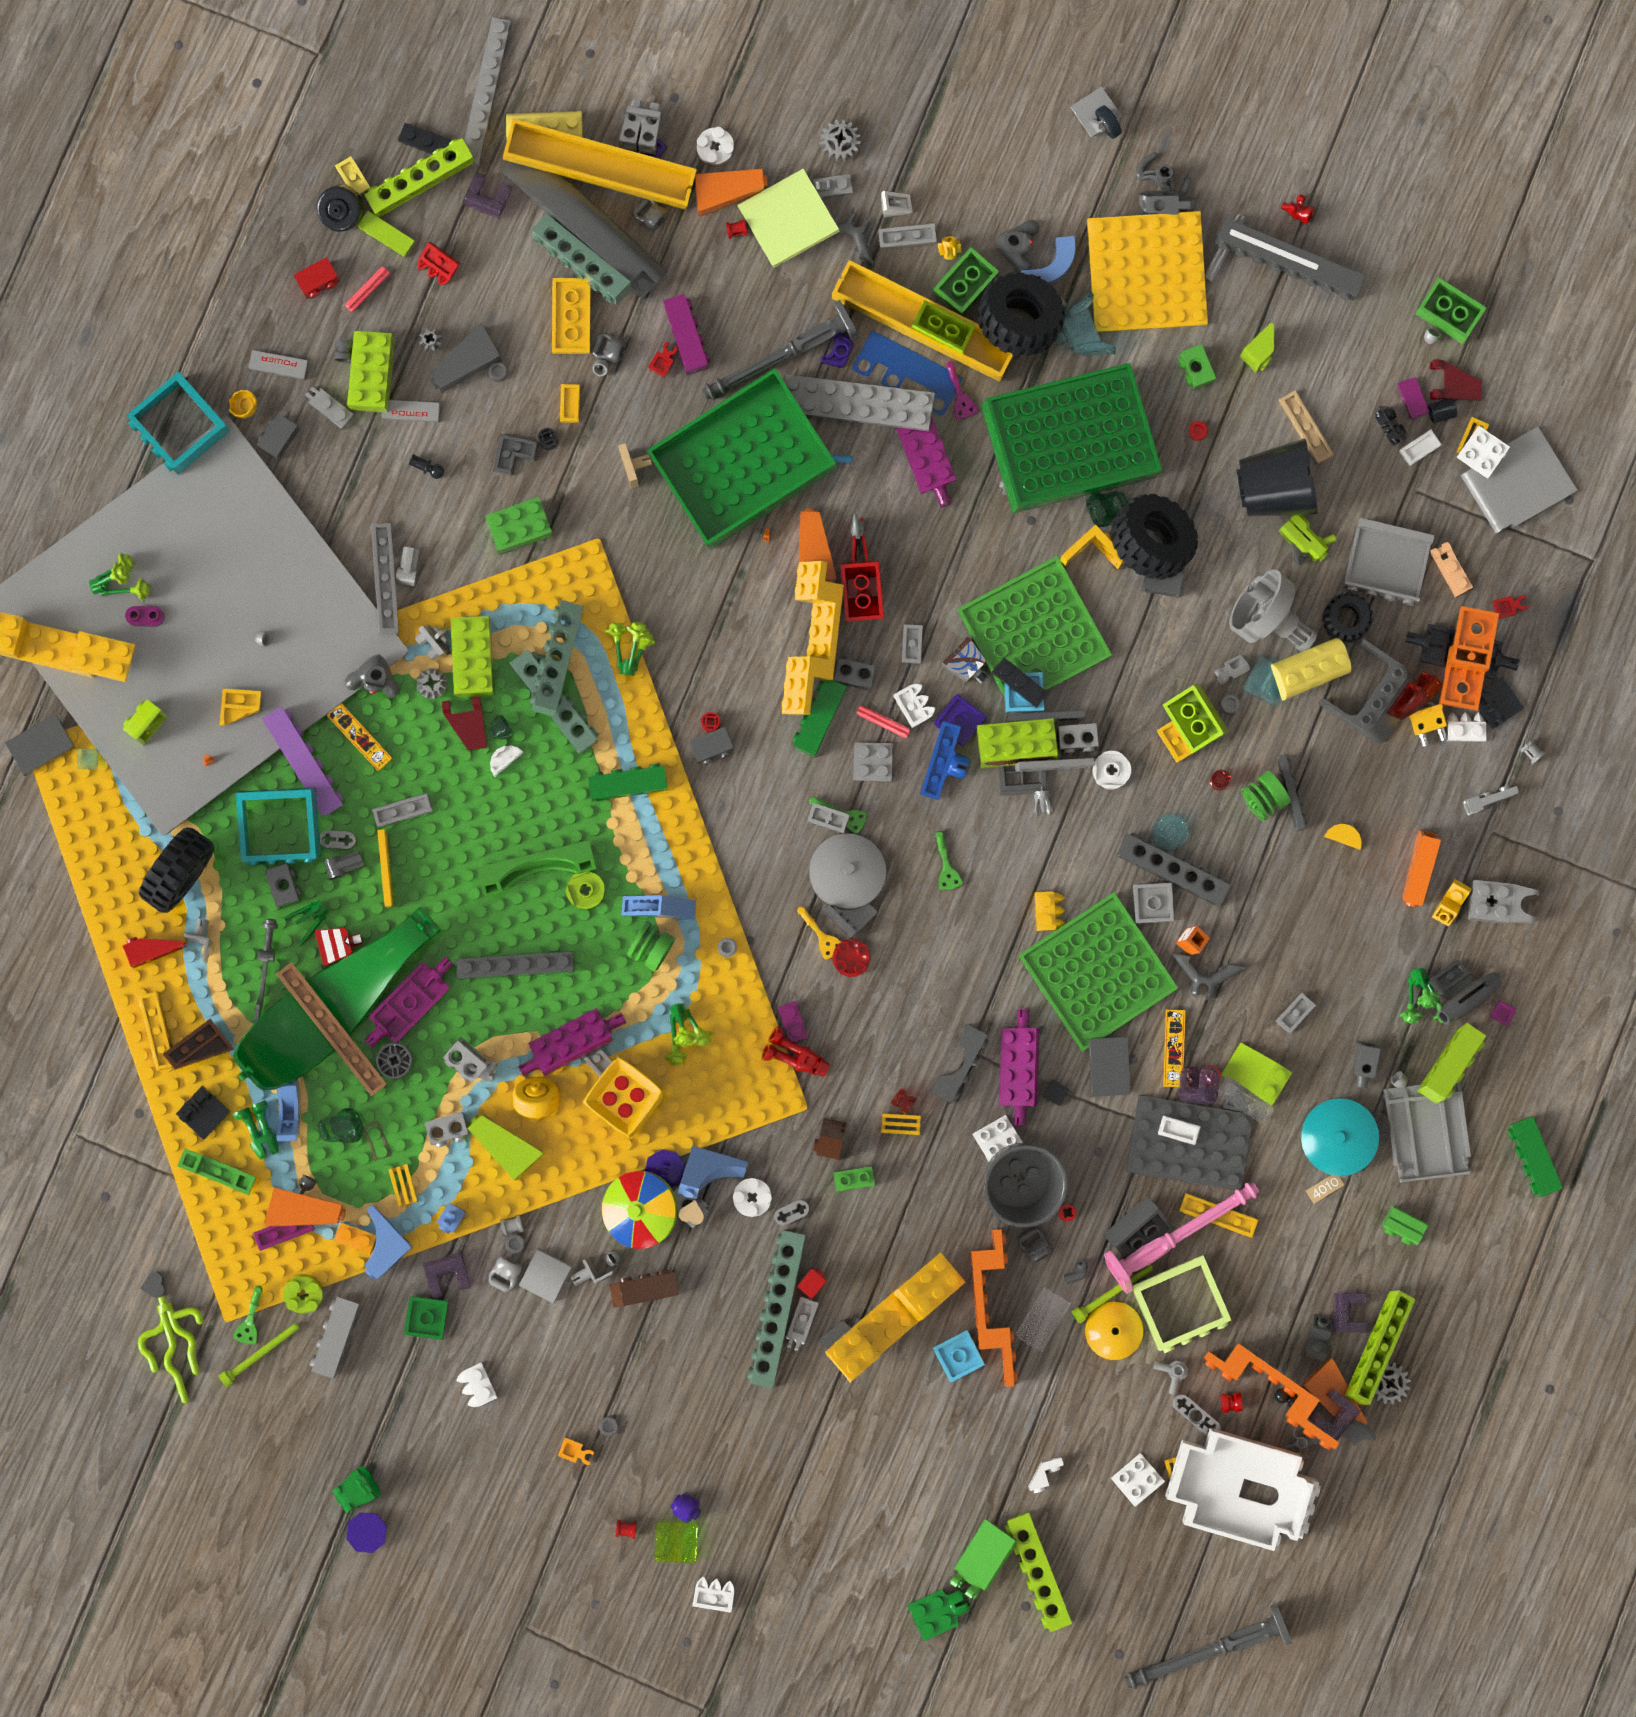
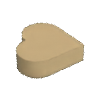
[679,1200,704,1225]

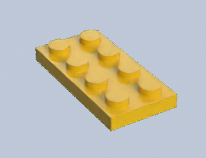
[552,278,591,354]

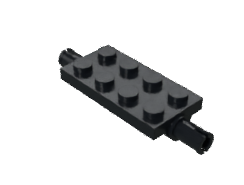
[1405,624,1520,680]

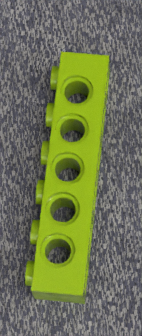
[364,138,476,218]
[1344,1290,1415,1405]
[1005,1511,1072,1633]

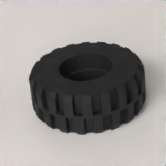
[977,272,1065,356]
[1111,494,1198,580]
[138,827,214,913]

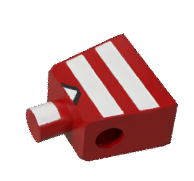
[315,928,363,967]

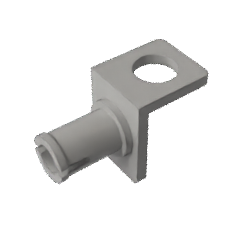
[184,918,212,964]
[571,1257,617,1286]

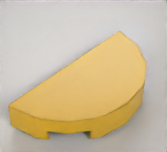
[1324,824,1362,850]

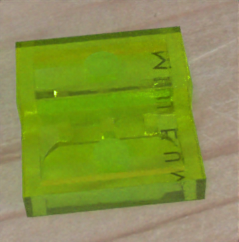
[654,1522,697,1563]

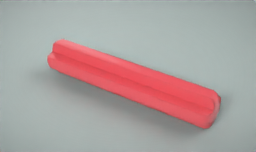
[345,266,390,312]
[857,705,910,738]

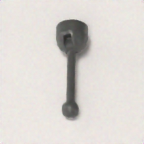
[299,1174,317,1194]

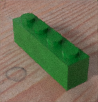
[792,680,847,758]
[588,763,668,802]
[1508,1116,1563,1197]

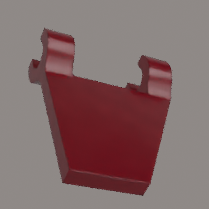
[1430,359,1482,401]
[441,696,487,750]

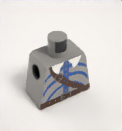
[942,637,989,684]

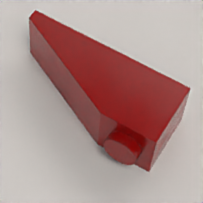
[122,937,188,968]

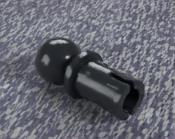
[408,454,444,479]
[1274,1388,1298,1408]

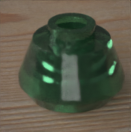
[489,715,513,740]

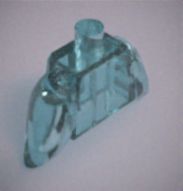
[1055,291,1116,356]

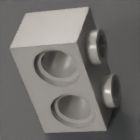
[1057,723,1099,754]
[443,1037,490,1083]
[425,1112,470,1148]

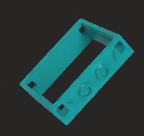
[126,371,230,475]
[236,787,321,865]

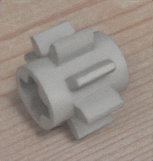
[419,328,442,352]

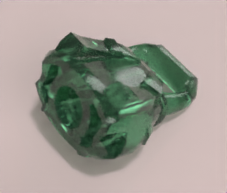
[1086,491,1128,527]
[317,1108,364,1143]

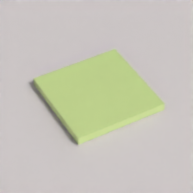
[738,169,840,268]

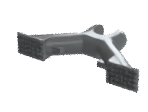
[825,212,875,267]
[1172,953,1245,1000]

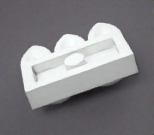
[893,684,935,728]
[1447,712,1486,742]
[457,1362,498,1407]
[693,1577,734,1612]

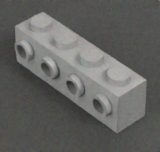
[310,1296,361,1379]

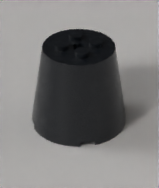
[1237,438,1318,516]

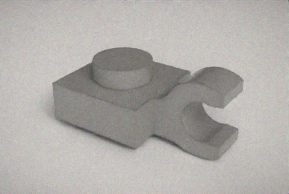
[1214,654,1250,685]

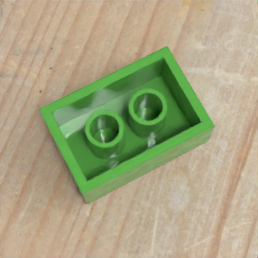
[933,247,999,316]
[1415,277,1486,344]
[485,497,553,555]

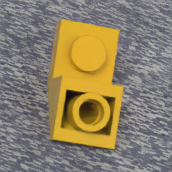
[1432,879,1472,927]

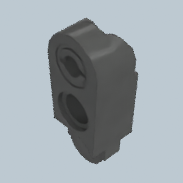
[1139,191,1196,215]

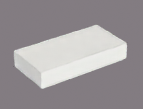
[1399,430,1442,467]
[1158,1116,1201,1145]

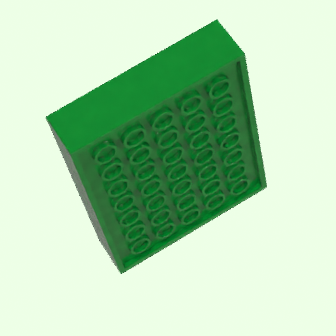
[981,363,1162,514]
[646,368,838,550]

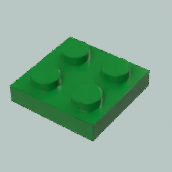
[404,1296,449,1340]

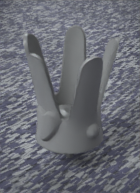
[1034,786,1054,815]

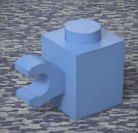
[437,1203,467,1234]

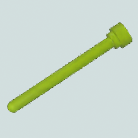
[1071,1264,1153,1324]
[218,1323,299,1388]

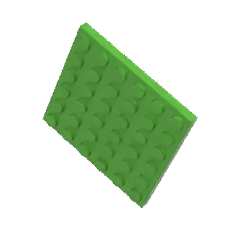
[957,556,1112,698]
[1018,892,1178,1052]

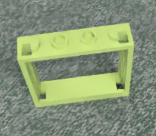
[1132,1255,1231,1353]

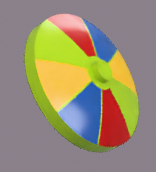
[602,1171,678,1249]

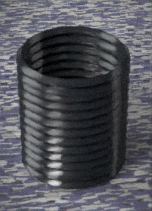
[1428,398,1458,424]

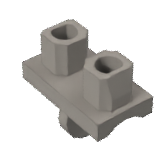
[415,625,450,660]

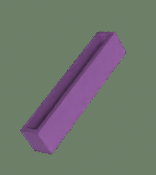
[262,706,344,817]

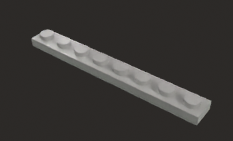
[465,17,511,166]

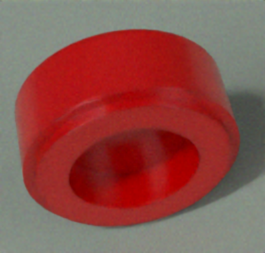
[1188,421,1208,441]

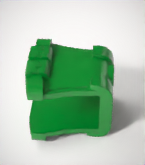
[332,1465,382,1513]

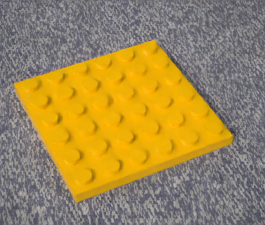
[1087,211,1208,333]

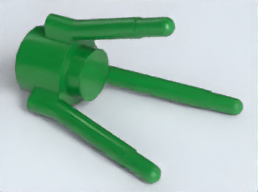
[284,900,328,946]

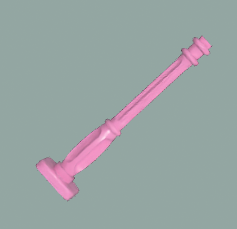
[1104,1183,1259,1294]

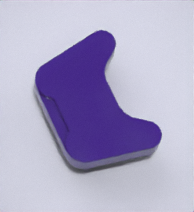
[821,332,854,368]

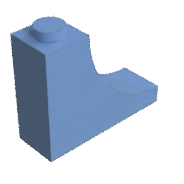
[622,895,696,920]
[678,1146,748,1199]
[364,1205,413,1280]

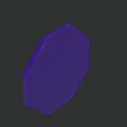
[644,1149,685,1188]
[346,1512,387,1553]

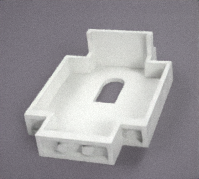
[1165,1428,1321,1551]

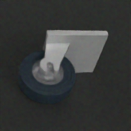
[1070,86,1123,139]

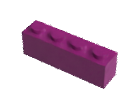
[663,294,710,375]

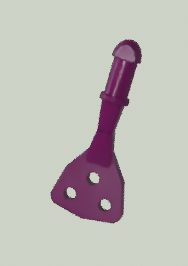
[946,360,978,419]

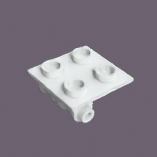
[1457,426,1510,478]
[972,1115,1023,1162]
[1111,1453,1165,1507]

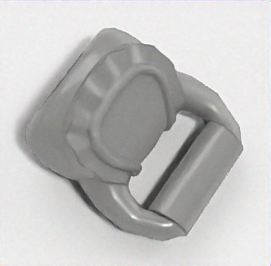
[488,1256,521,1292]

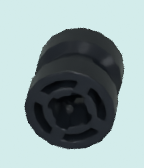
[538,428,558,450]

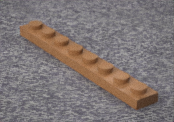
[276,962,387,1097]

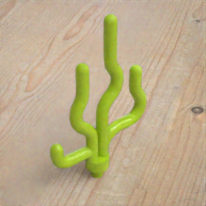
[138,1296,204,1404]

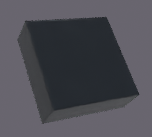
[1043,1080,1070,1106]

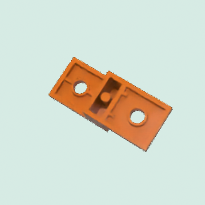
[1439,606,1499,711]

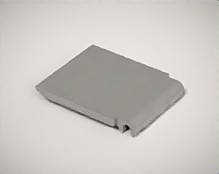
[1461,427,1578,534]
[1383,1083,1471,1183]

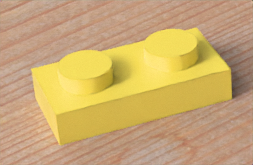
[335,156,370,196]

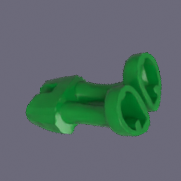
[233,1100,279,1160]

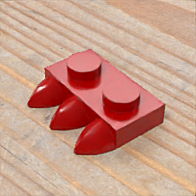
[418,242,461,285]

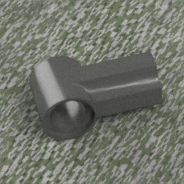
[324,850,365,880]

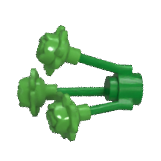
[1399,968,1444,1024]

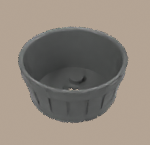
[984,1143,1067,1227]

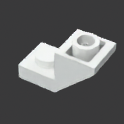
[1028,1457,1063,1493]

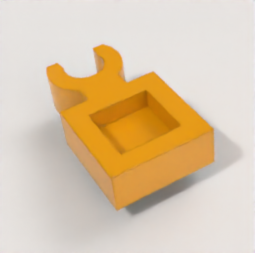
[558,1437,595,1465]

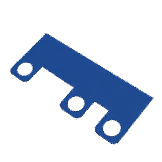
[853,330,964,415]

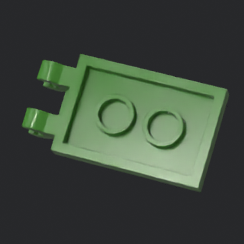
[950,1519,1018,1599]

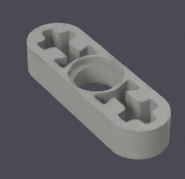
[1172,1394,1221,1436]

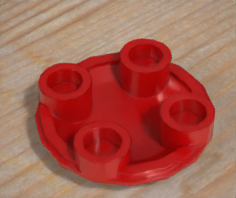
[832,939,870,977]

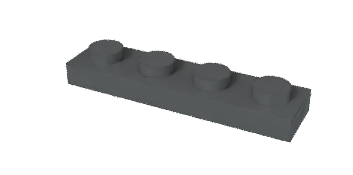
[1276,754,1307,832]

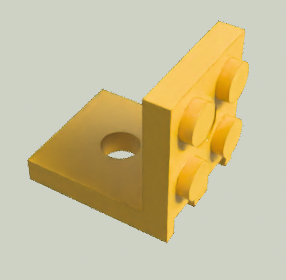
[1060,524,1125,569]

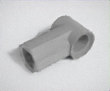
[396,547,420,587]

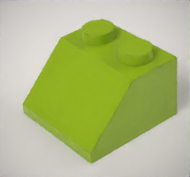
[1240,322,1274,373]
[123,699,168,746]

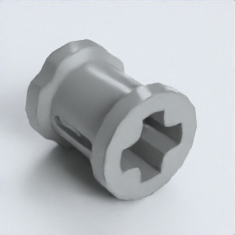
[1520,739,1545,764]
[501,1215,524,1236]

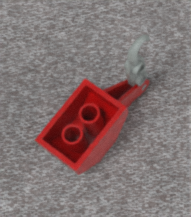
[841,513,884,622]

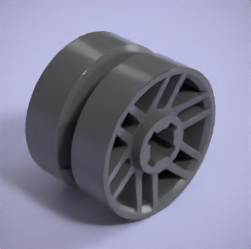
[376,1043,414,1079]

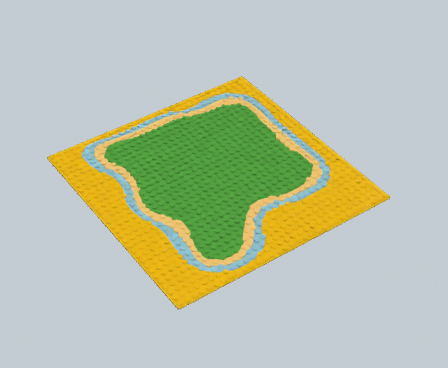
[33,539,807,1322]

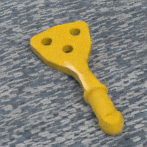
[797,906,841,960]

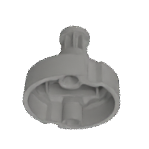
[1229,569,1317,652]

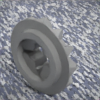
[417,668,447,699]

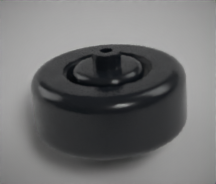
[317,184,364,232]

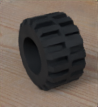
[1322,592,1373,643]

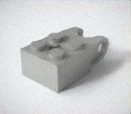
[1467,880,1539,924]

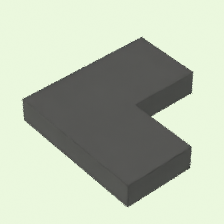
[493,434,539,475]

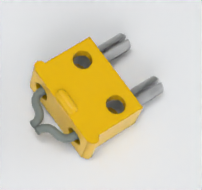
[1407,701,1447,747]

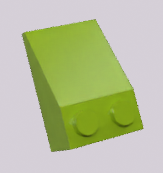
[1221,1043,1292,1106]

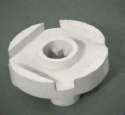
[697,127,734,166]
[1092,751,1131,790]
[733,1178,772,1217]

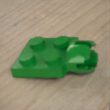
[907,1588,970,1641]

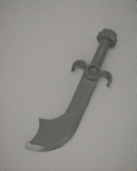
[254,919,278,1023]
[1272,1420,1376,1458]

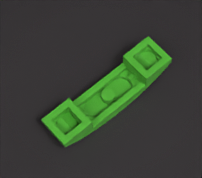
[177,1148,256,1195]

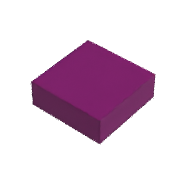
[1490,1000,1516,1026]

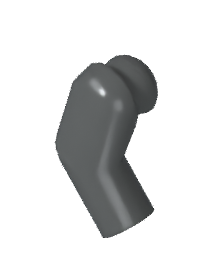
[1064,1259,1088,1284]

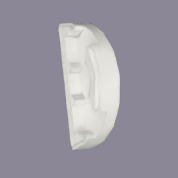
[490,746,524,777]

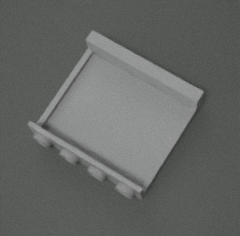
[1343,518,1435,606]

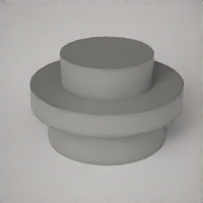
[718,938,737,957]

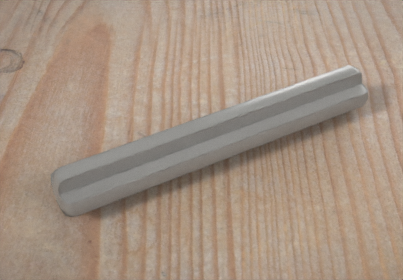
[1205,214,1246,282]

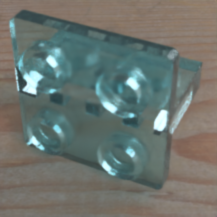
[1242,656,1281,706]

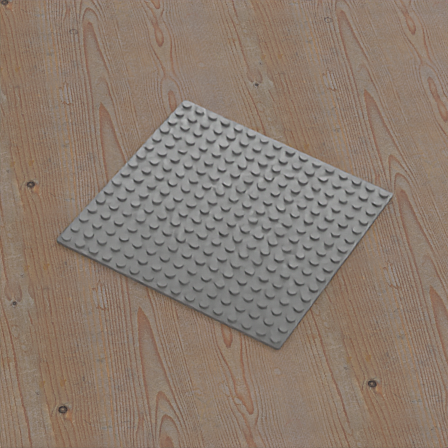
[0,417,408,835]

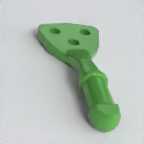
[809,797,867,834]
[935,831,963,890]
[233,1285,263,1345]

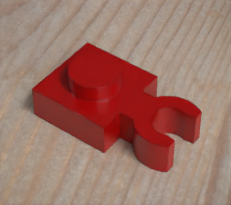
[648,342,678,378]
[1492,595,1529,619]

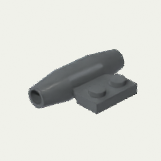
[1429,960,1502,1024]

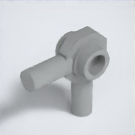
[1153,1360,1188,1395]

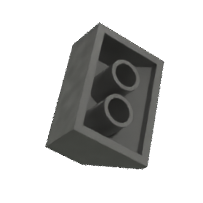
[1103,1196,1174,1260]

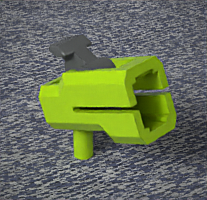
[1278,515,1337,565]

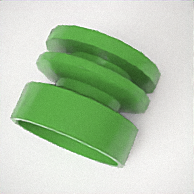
[1241,770,1291,822]
[627,921,676,972]

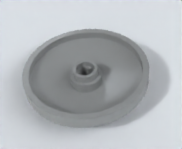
[809,834,886,910]

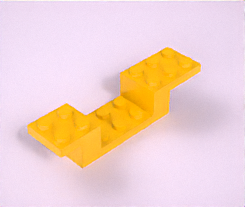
[782,561,844,715]
[0,612,136,682]
[825,1252,965,1382]

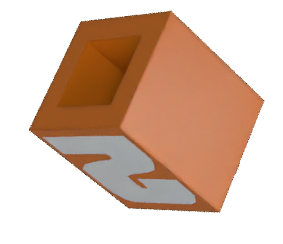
[1176,926,1210,955]

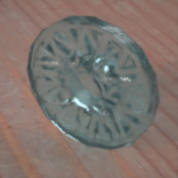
[1152,814,1188,850]

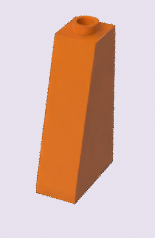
[695,169,768,216]
[799,509,837,583]
[1402,829,1441,907]
[264,1187,346,1226]
[1302,1358,1367,1425]

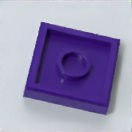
[933,694,987,747]

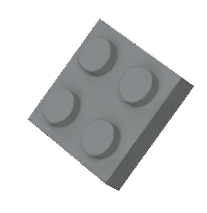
[853,742,893,782]
[1133,883,1174,924]

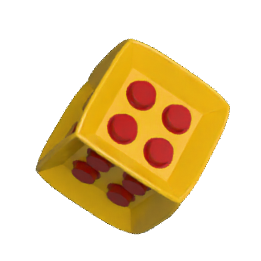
[582,1056,667,1139]

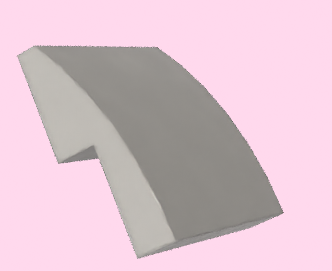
[519,1248,572,1303]

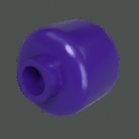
[671,1493,701,1523]

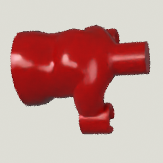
[1281,194,1315,225]

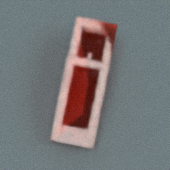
[1387,671,1443,720]

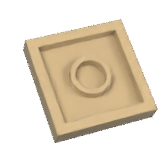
[618,443,652,489]

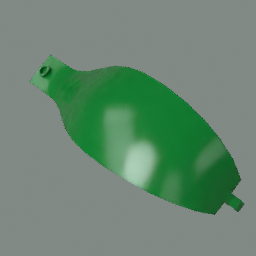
[233,907,441,1091]

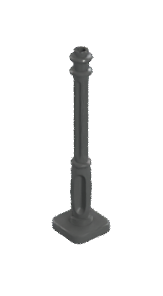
[702,300,859,400]
[1124,1603,1292,1689]

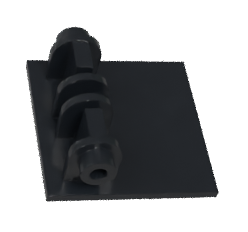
[1375,406,1407,446]
[1478,677,1524,729]
[176,1085,231,1140]

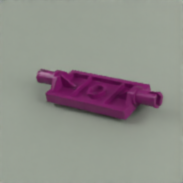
[896,417,957,508]
[364,956,454,1048]
[518,1008,626,1077]
[999,1009,1040,1126]

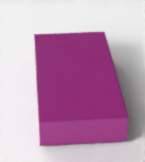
[1397,377,1429,419]

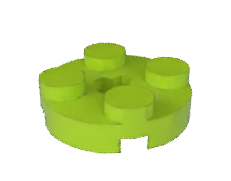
[566,871,605,910]
[283,1274,322,1313]

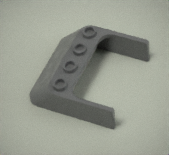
[1318,639,1420,743]

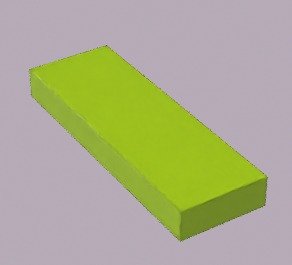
[358,211,415,258]

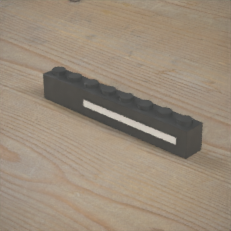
[1214,218,1365,300]

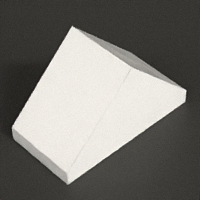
[881,191,913,218]

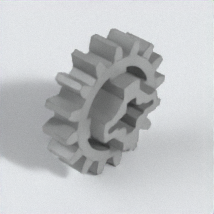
[820,120,861,161]
[1375,1362,1411,1405]

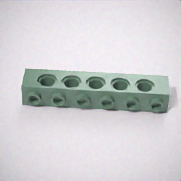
[531,214,632,305]
[530,600,584,717]
[509,649,599,756]

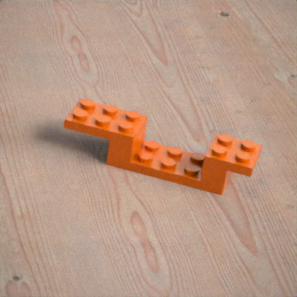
[970,1229,1018,1387]
[1204,1343,1339,1451]

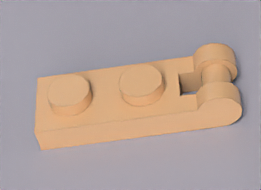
[1430,542,1473,598]

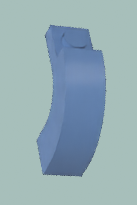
[1021,236,1075,286]
[276,1079,301,1142]

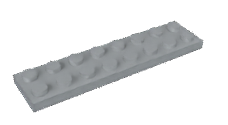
[785,375,935,431]

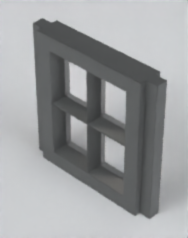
[999,766,1047,796]

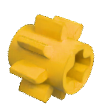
[938,236,962,260]

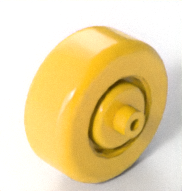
[513,1077,560,1118]

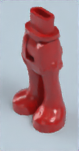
[761,1026,830,1077]

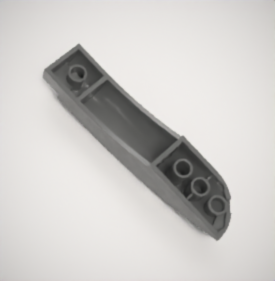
[502,162,667,300]

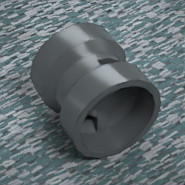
[334,340,353,363]

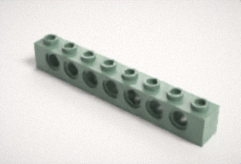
[747,1230,806,1389]

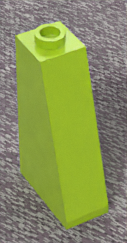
[467,1115,544,1180]

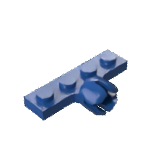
[920,721,970,800]

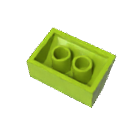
[911,300,975,353]
[1163,683,1229,754]

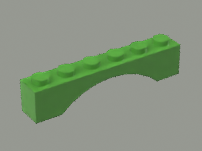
[477,840,596,897]

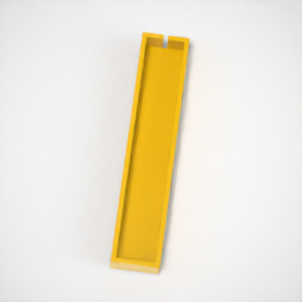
[503,119,696,210]
[832,260,1014,382]

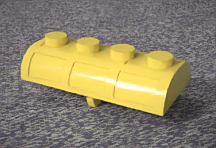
[506,111,583,139]
[1271,638,1351,701]

